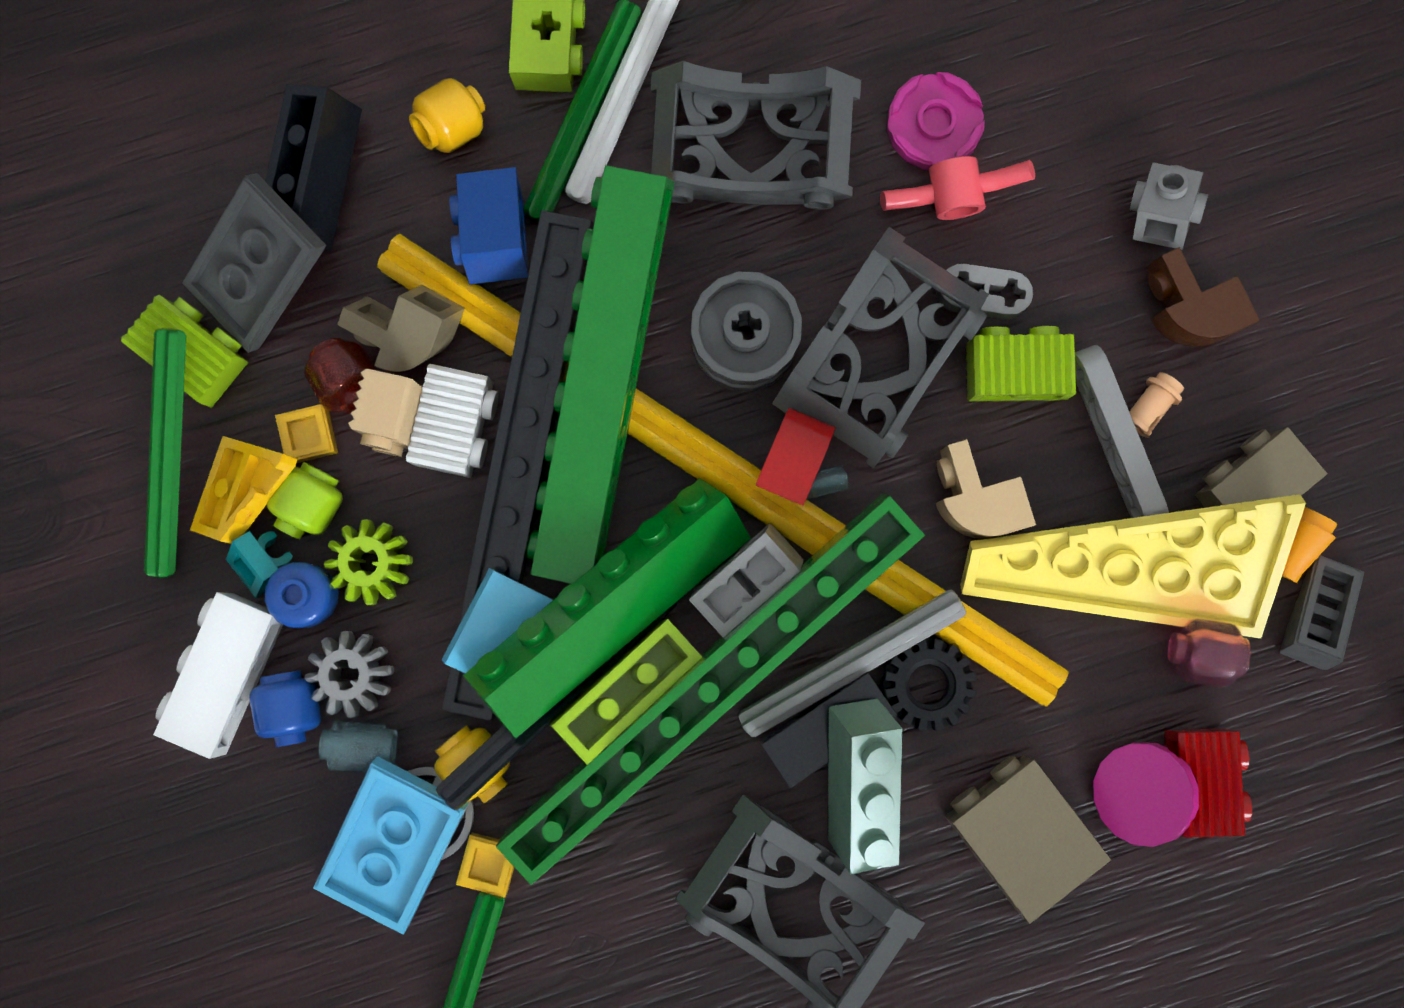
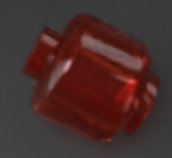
[304,338,375,414]

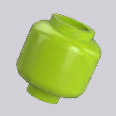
[267,462,343,540]

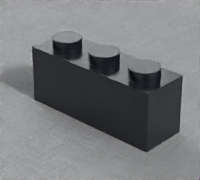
[265,84,362,252]

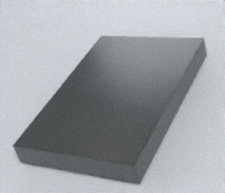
[182,173,327,353]

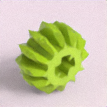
[324,519,413,605]

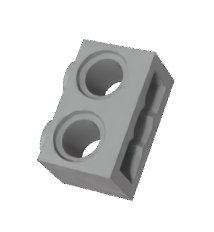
[689,523,804,638]

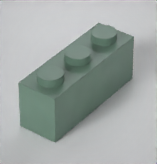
[828,698,902,875]

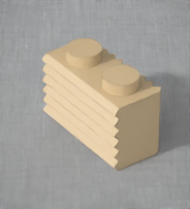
[348,368,422,457]

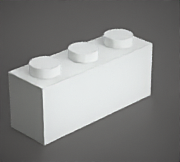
[153,592,283,759]

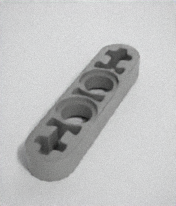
[1075,345,1169,518]

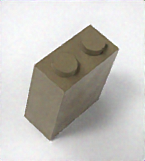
[945,755,1111,924]

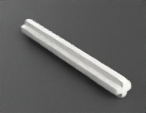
[565,0,679,204]

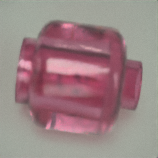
[1168,618,1251,687]

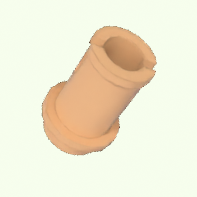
[1129,372,1184,438]

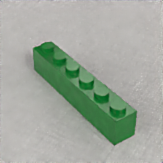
[463,479,751,738]

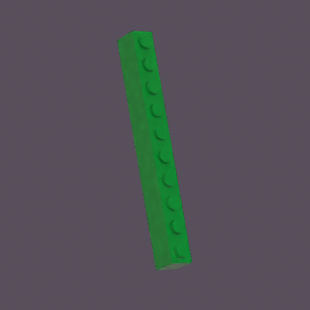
[496,493,925,885]

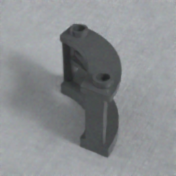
[651,61,861,210]
[772,227,989,468]
[675,795,925,1008]

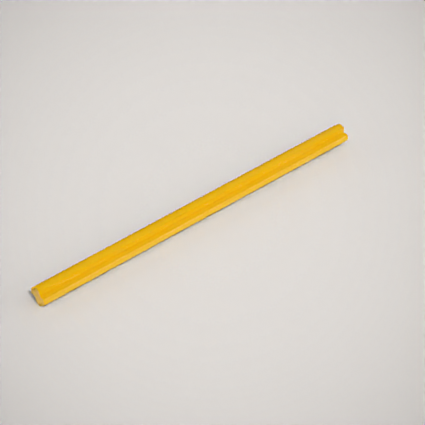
[377,234,1069,706]

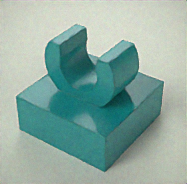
[226,531,293,598]

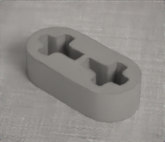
[936,264,1033,319]

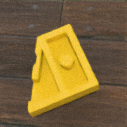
[190,436,298,544]

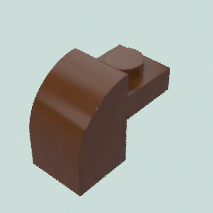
[1147,247,1260,347]

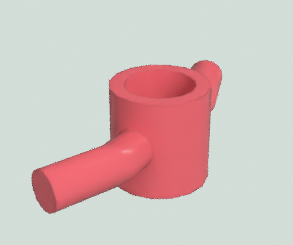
[880,156,1035,220]

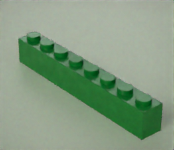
[527,165,675,584]

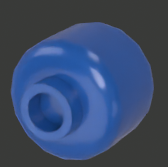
[265,562,339,628]
[249,670,321,747]

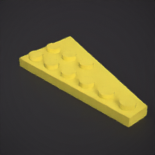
[960,494,1306,638]

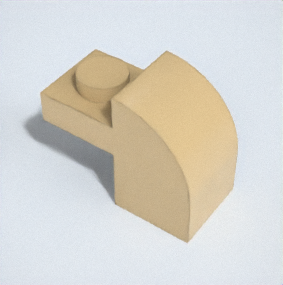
[935,440,1036,539]

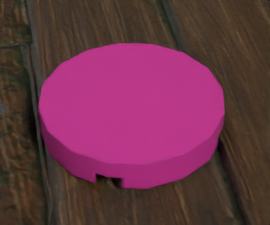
[887,72,985,170]
[1093,742,1199,847]

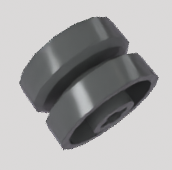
[691,271,802,392]

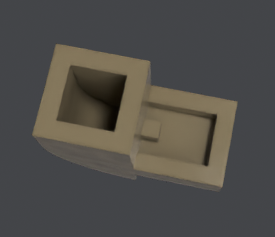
[337,285,465,372]

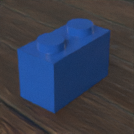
[449,167,529,284]

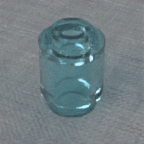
[319,720,398,773]

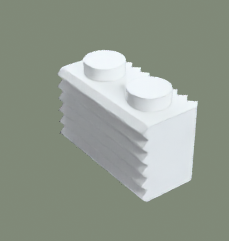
[406,364,499,478]

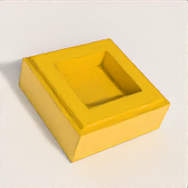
[275,404,338,463]
[456,832,514,898]

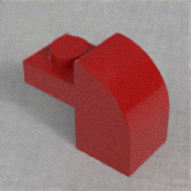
[755,408,836,506]

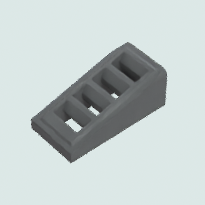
[1280,555,1364,670]

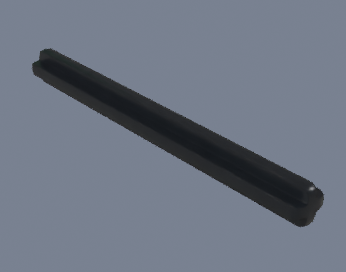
[436,601,678,810]

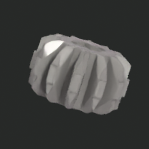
[304,631,394,718]

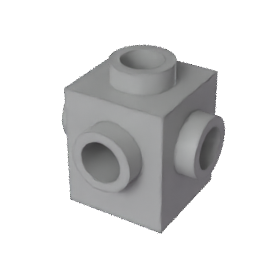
[1130,163,1208,250]

